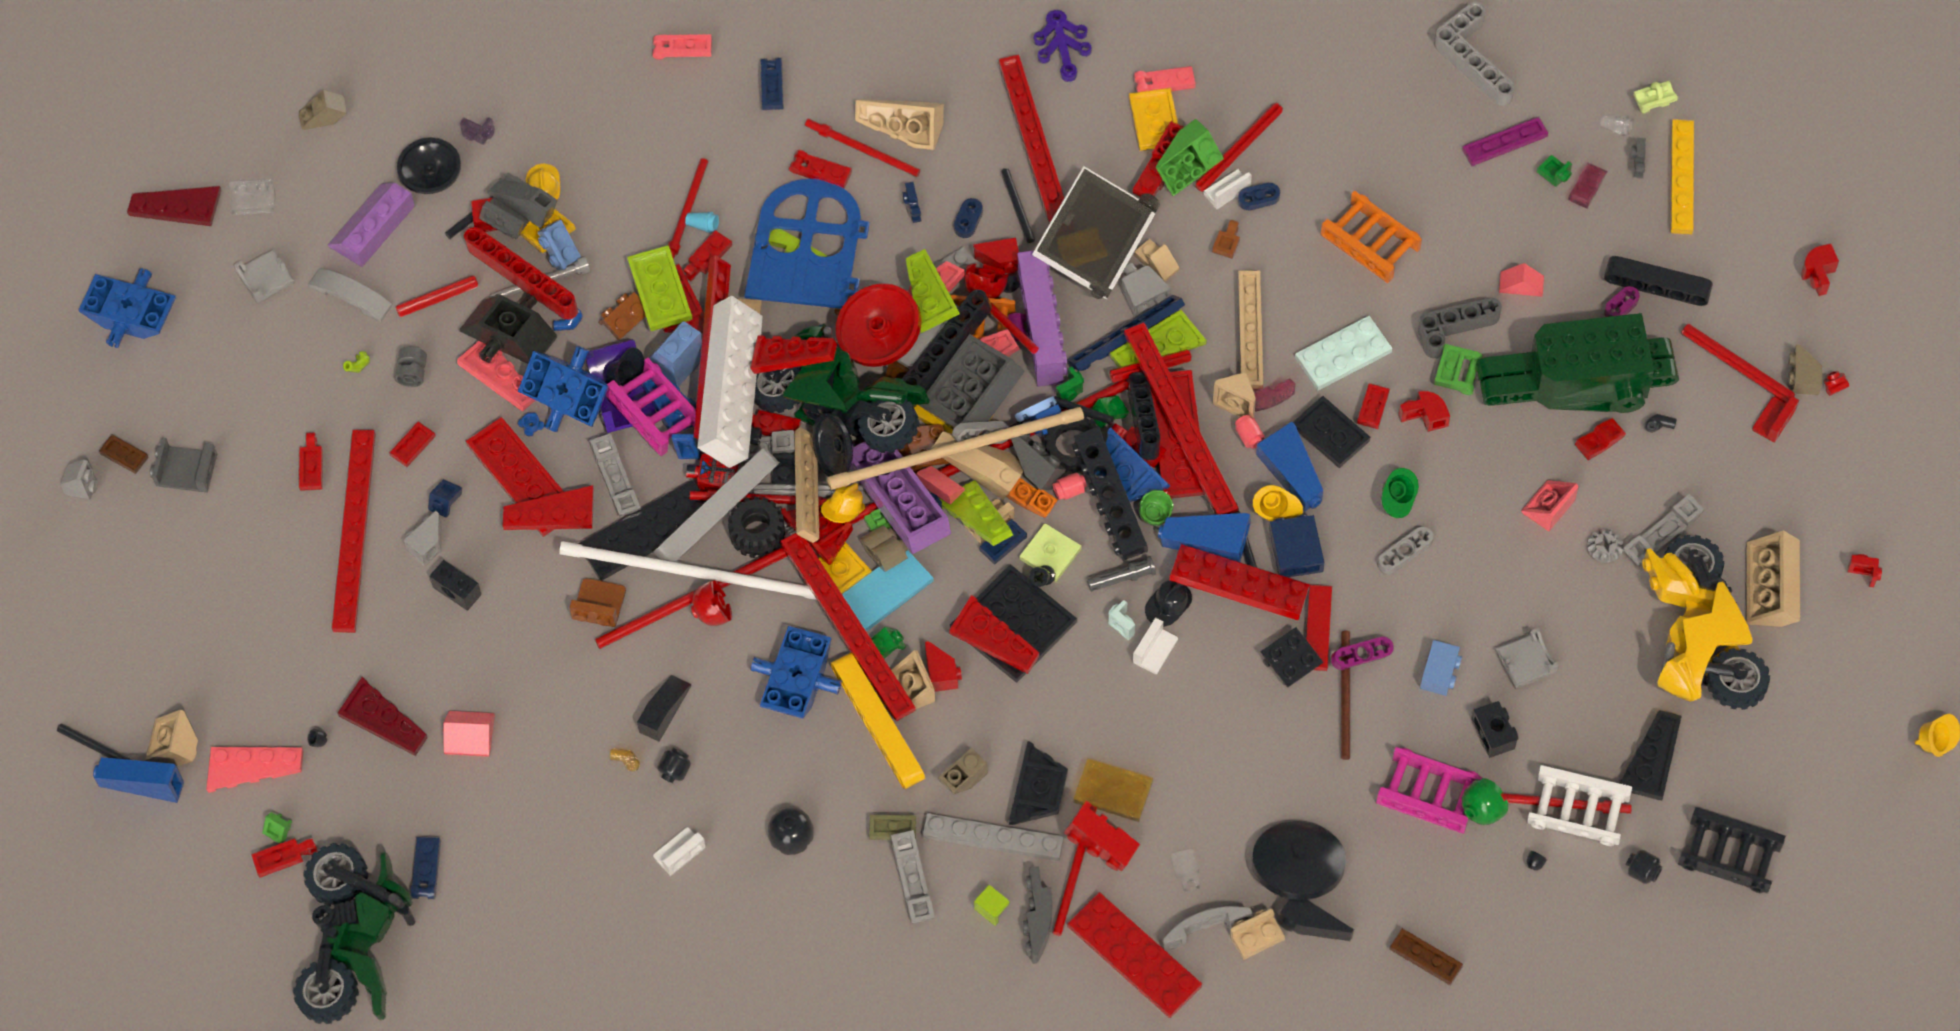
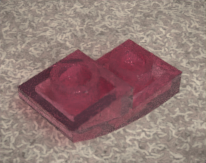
[1568,163,1607,209]
[1254,378,1296,412]

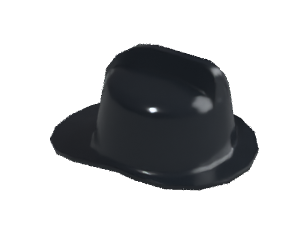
[605,347,645,395]
[1145,581,1192,627]

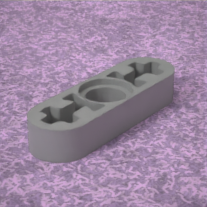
[952,421,1009,444]
[1378,527,1433,574]

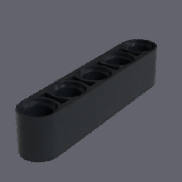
[1604,256,1713,306]
[1128,372,1160,460]

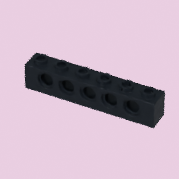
[1072,426,1148,561]

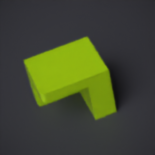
[974,885,1010,926]

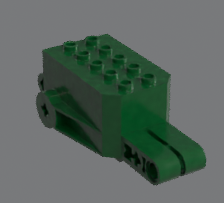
[1476,313,1679,413]

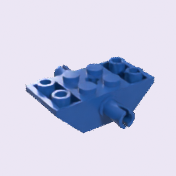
[79,268,176,348]
[518,346,609,432]
[751,626,842,719]

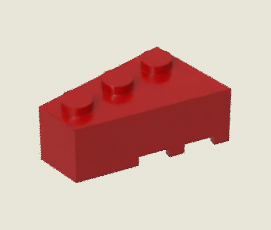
[1064,800,1140,872]

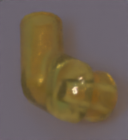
[610,749,640,772]

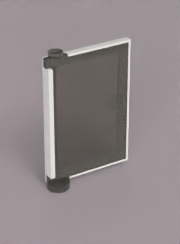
[1032,166,1160,299]

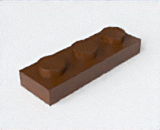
[1390,928,1463,986]

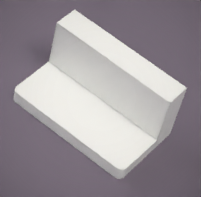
[1204,169,1252,209]
[1133,618,1178,674]
[653,827,706,876]

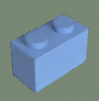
[1420,640,1462,696]

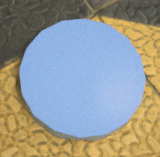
[1014,396,1057,423]

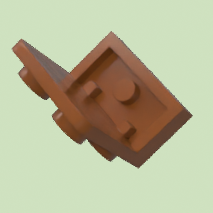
[897,424,949,474]
[569,578,626,628]

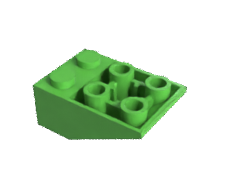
[1156,119,1224,197]

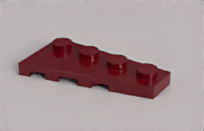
[127,186,222,227]
[338,677,428,756]

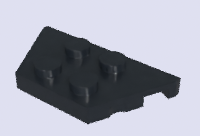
[1009,741,1068,825]

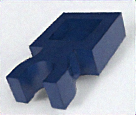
[902,182,921,223]

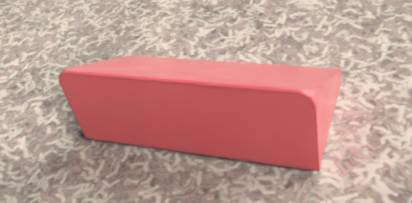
[916,466,965,505]

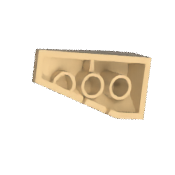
[855,99,944,150]
[931,431,1023,500]

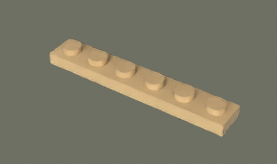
[1238,271,1263,389]
[794,427,819,543]

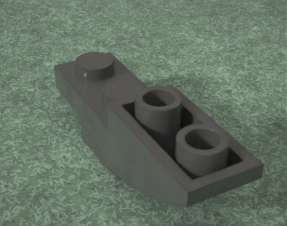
[1022,866,1052,964]

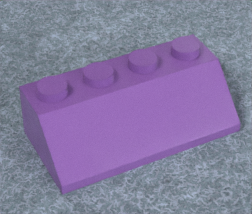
[328,183,415,267]

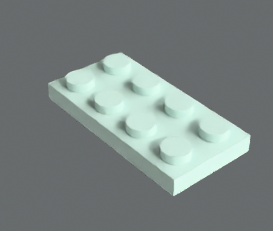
[1295,316,1393,391]

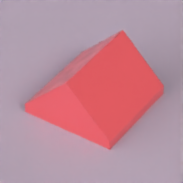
[1521,480,1579,531]
[443,711,495,757]

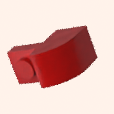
[1801,243,1839,296]
[1398,391,1450,432]

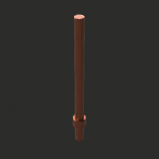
[1339,630,1351,760]

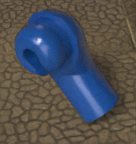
[553,309,583,331]

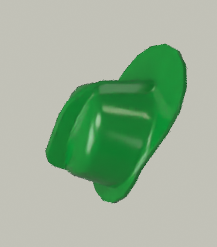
[1381,468,1419,518]

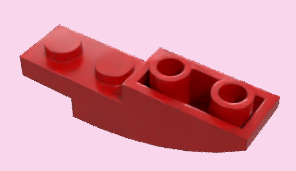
[1133,121,1184,201]

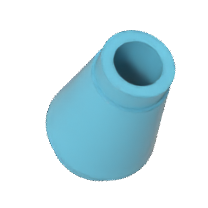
[686,212,719,233]

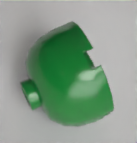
[1461,778,1508,825]

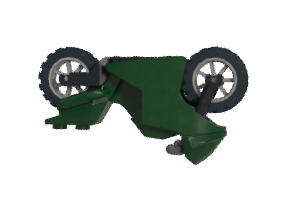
[754,323,930,453]

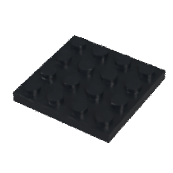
[950,564,1077,683]

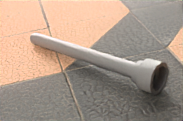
[490,256,591,298]

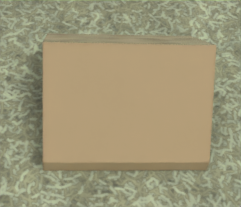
[1213,372,1256,418]
[892,650,935,709]

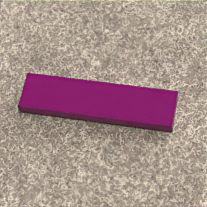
[1462,117,1548,166]

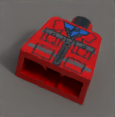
[686,453,739,492]

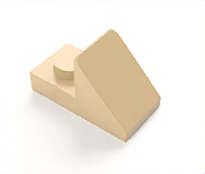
[1134,239,1180,282]

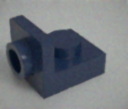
[428,479,462,518]

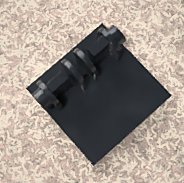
[1261,627,1324,688]

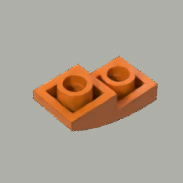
[1006,478,1058,518]

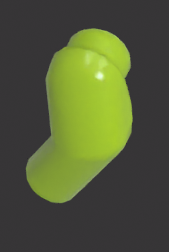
[343,351,370,373]

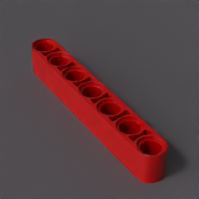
[464,227,579,320]

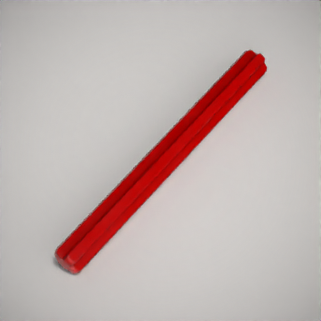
[1195,103,1283,192]
[1681,324,1795,403]

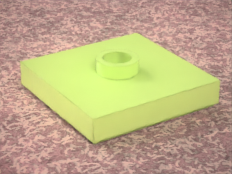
[1019,524,1082,582]

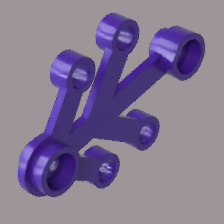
[1034,10,1092,82]

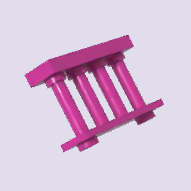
[606,358,696,457]
[1376,747,1483,834]

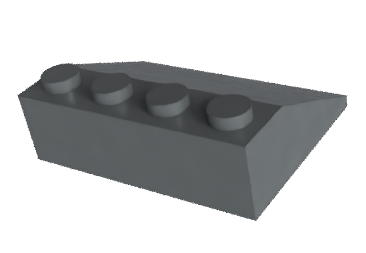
[919,334,1025,435]

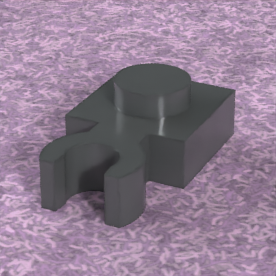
[1630,138,1646,178]

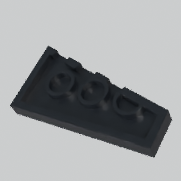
[1619,710,1682,801]

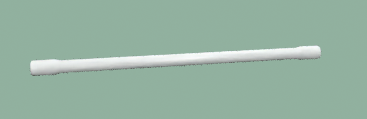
[559,541,817,600]

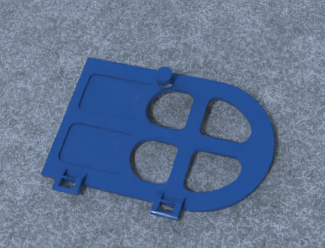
[744,179,870,309]

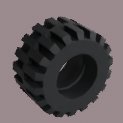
[728,497,785,558]

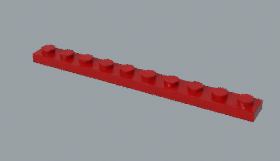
[999,55,1074,238]
[694,255,731,439]
[1124,323,1239,515]
[332,430,376,633]
[781,533,916,721]

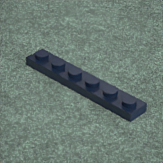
[1067,295,1185,371]

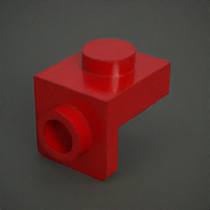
[1848,554,1882,588]

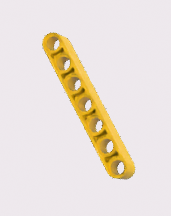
[830,652,925,790]

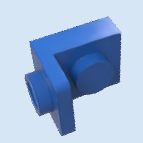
[1030,404,1062,437]

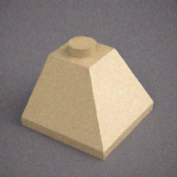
[145,710,198,766]

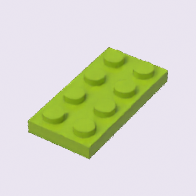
[627,245,692,331]

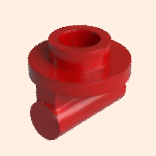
[1823,371,1849,396]

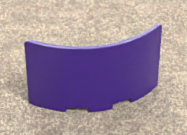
[586,339,656,433]

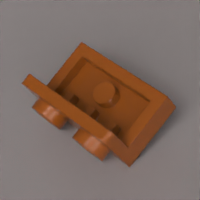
[598,292,646,340]

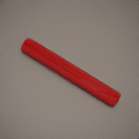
[396,275,478,317]
[1109,349,1192,382]

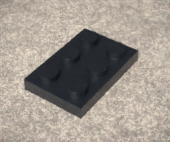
[1293,396,1371,468]

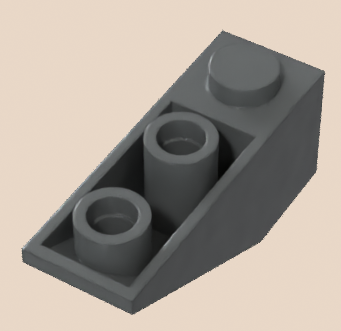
[488,179,558,228]
[1011,433,1066,490]

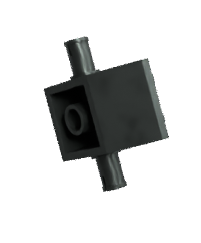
[460,294,557,364]

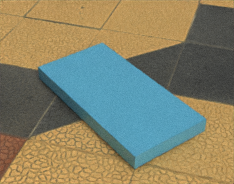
[842,551,934,632]

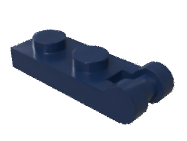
[761,58,784,110]
[411,837,441,899]

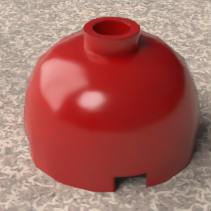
[964,264,1009,299]
[691,580,732,626]

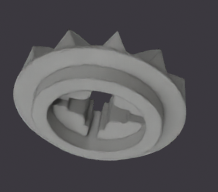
[1587,529,1623,563]

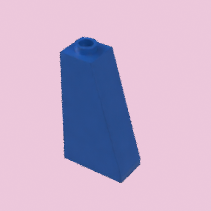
[1256,422,1323,512]
[1158,513,1251,562]
[93,757,184,803]

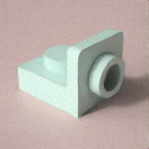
[1108,600,1135,640]

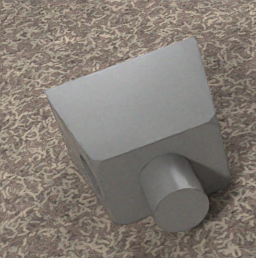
[1122,263,1170,317]

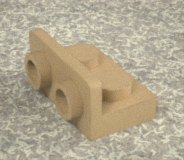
[1230,909,1285,960]

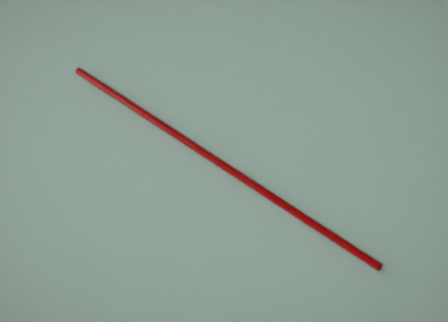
[595,379,1128,649]

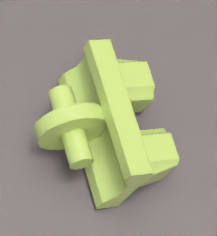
[1633,81,1678,113]

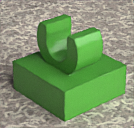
[864,509,894,532]
[262,812,292,844]

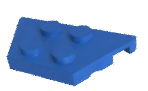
[1095,427,1170,502]

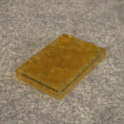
[1073,758,1153,822]

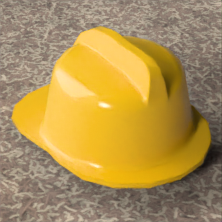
[526,163,560,200]
[821,483,865,523]
[1253,485,1303,522]
[1914,714,1960,757]

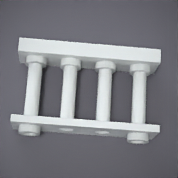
[1528,765,1632,846]

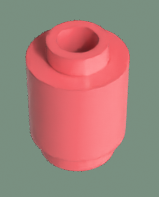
[1235,415,1265,449]
[1052,472,1087,500]

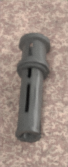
[1087,556,1156,592]

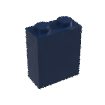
[1269,514,1325,578]

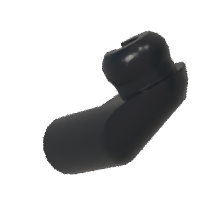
[1645,414,1677,433]

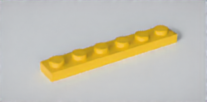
[1671,119,1694,235]

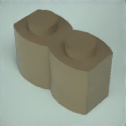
[860,525,908,572]

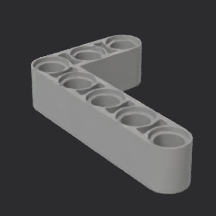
[1435,2,1515,106]

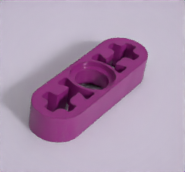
[1331,636,1394,670]

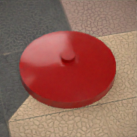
[836,284,922,367]

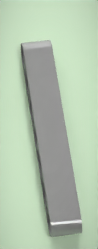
[653,447,780,562]

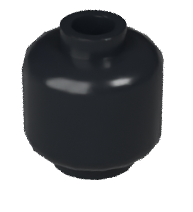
[657,748,691,784]
[1626,850,1663,884]

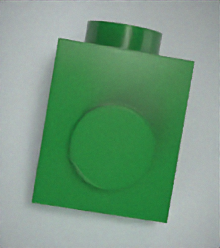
[1537,154,1572,187]
[1056,366,1084,401]
[1092,395,1129,428]
[871,627,906,659]

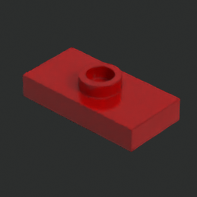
[1357,383,1390,429]
[389,421,436,467]

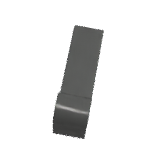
[1418,298,1502,358]

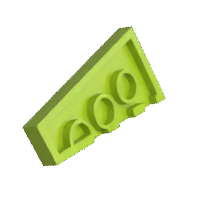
[906,249,960,333]
[1110,310,1207,368]
[940,480,1013,546]

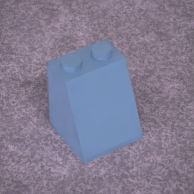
[649,321,702,387]

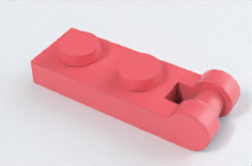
[653,34,712,59]
[1134,66,1195,92]

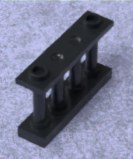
[1677,807,1786,894]

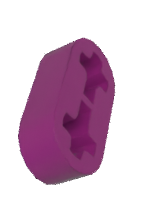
[1604,286,1640,317]

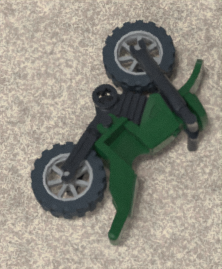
[293,843,416,1024]

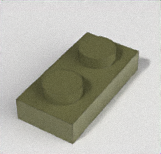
[869,815,916,840]

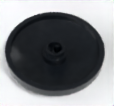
[1252,821,1346,900]

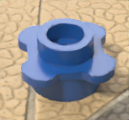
[518,412,544,436]

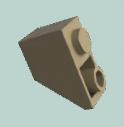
[299,90,347,130]
[1788,344,1822,395]
[938,748,988,794]

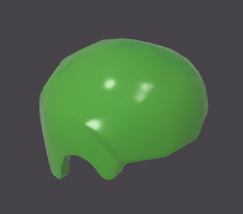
[1139,490,1174,526]

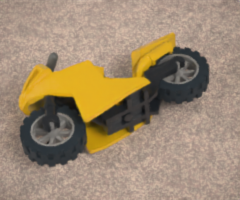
[1642,535,1770,710]

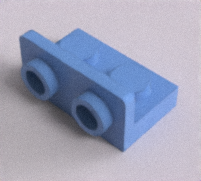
[537,220,581,270]

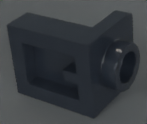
[772,452,795,484]

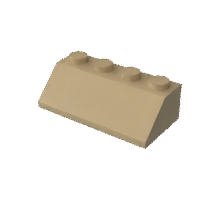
[1747,530,1800,627]

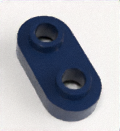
[1238,183,1280,211]
[954,198,983,238]

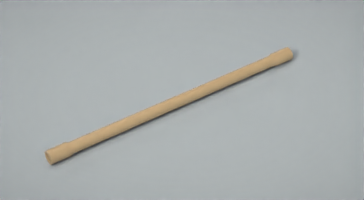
[827,407,1084,490]

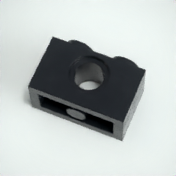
[429,560,482,611]
[1472,701,1519,758]

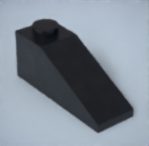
[637,675,691,742]
[1278,899,1354,941]

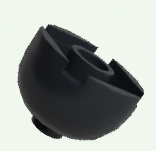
[768,807,814,855]

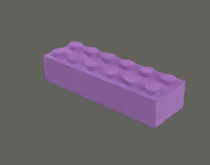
[1018,251,1067,387]
[850,433,951,554]

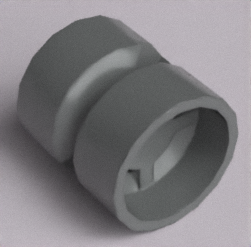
[395,347,427,387]

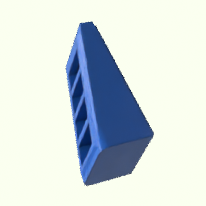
[672,434,701,459]

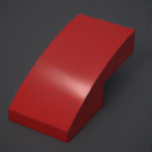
[1575,418,1626,460]

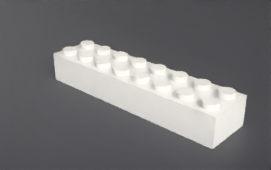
[698,296,763,468]

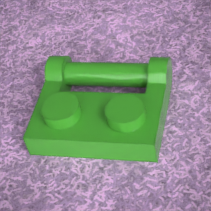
[1434,344,1483,395]

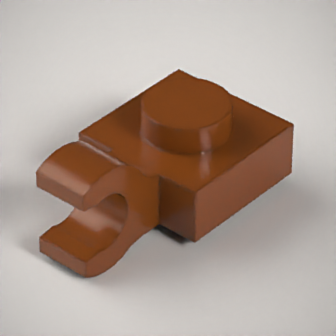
[1212,220,1240,259]

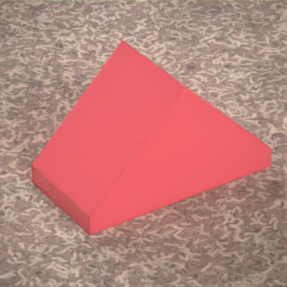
[1499,263,1544,297]

